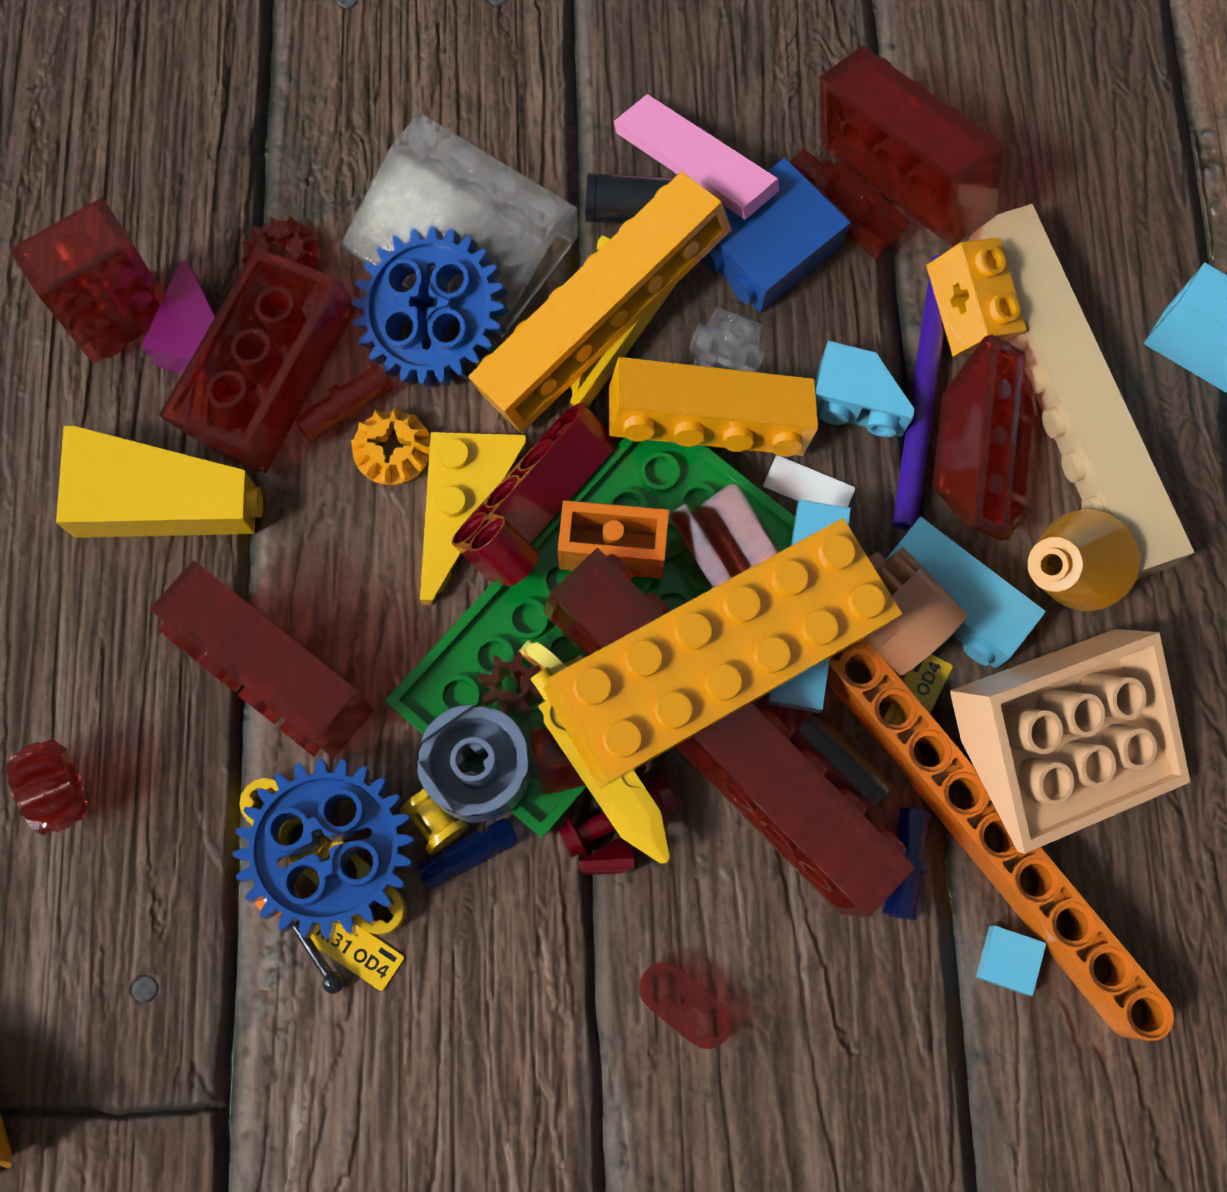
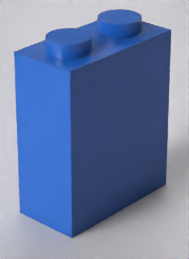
[701,158,851,314]

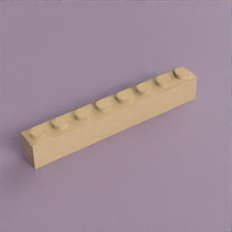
[969,204,1195,579]

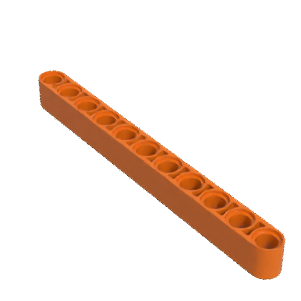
[827,638,1175,1041]

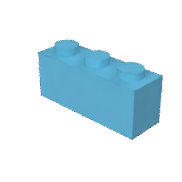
[887,516,1046,669]

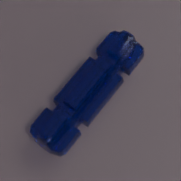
[416,818,518,889]

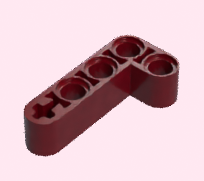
[451,402,617,586]

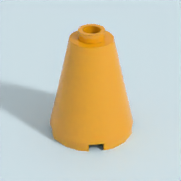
[1028,509,1142,611]

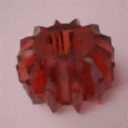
[5,739,89,836]

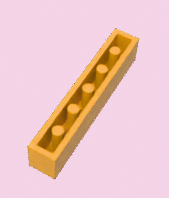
[468,171,732,433]

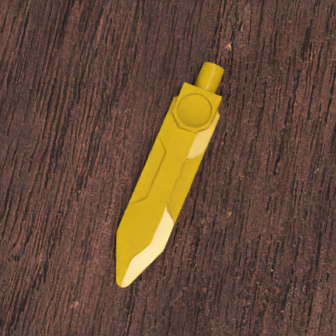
[530,666,670,864]

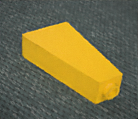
[56,426,263,538]

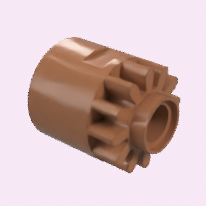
[865,547,968,676]

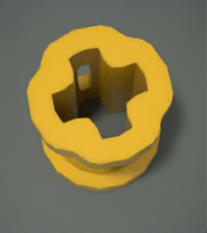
[399,789,469,855]

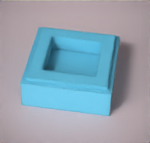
[976,925,1046,996]

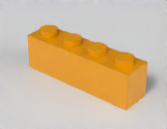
[609,357,818,457]

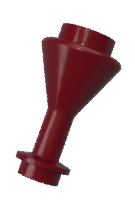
[558,770,678,858]

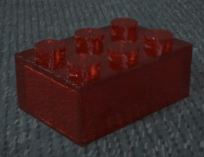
[9,197,165,363]

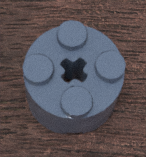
[418,705,531,823]

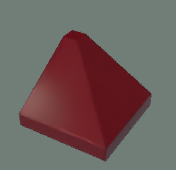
[579,837,634,876]

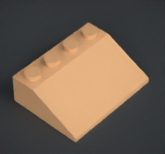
[950,629,1190,854]

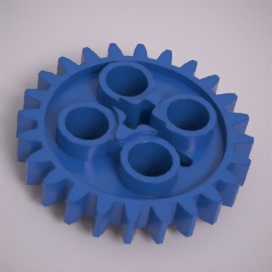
[351,225,510,388]
[233,758,415,939]

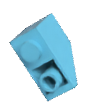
[815,341,914,437]

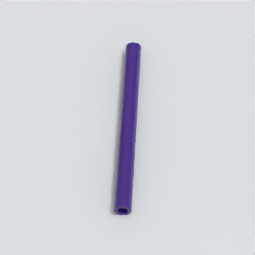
[892,254,945,531]

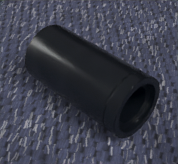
[585,173,674,224]
[781,712,894,822]

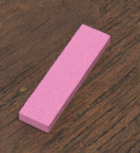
[614,94,780,220]

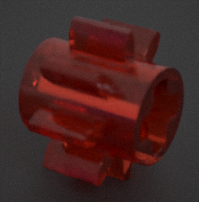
[478,652,543,717]

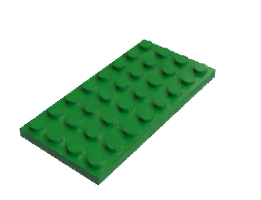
[384,438,795,840]

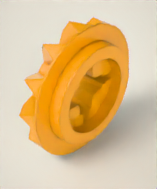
[351,407,430,485]

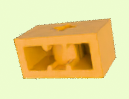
[926,237,1027,357]

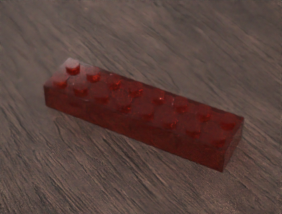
[543,547,915,917]

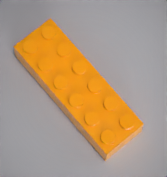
[543,518,902,789]

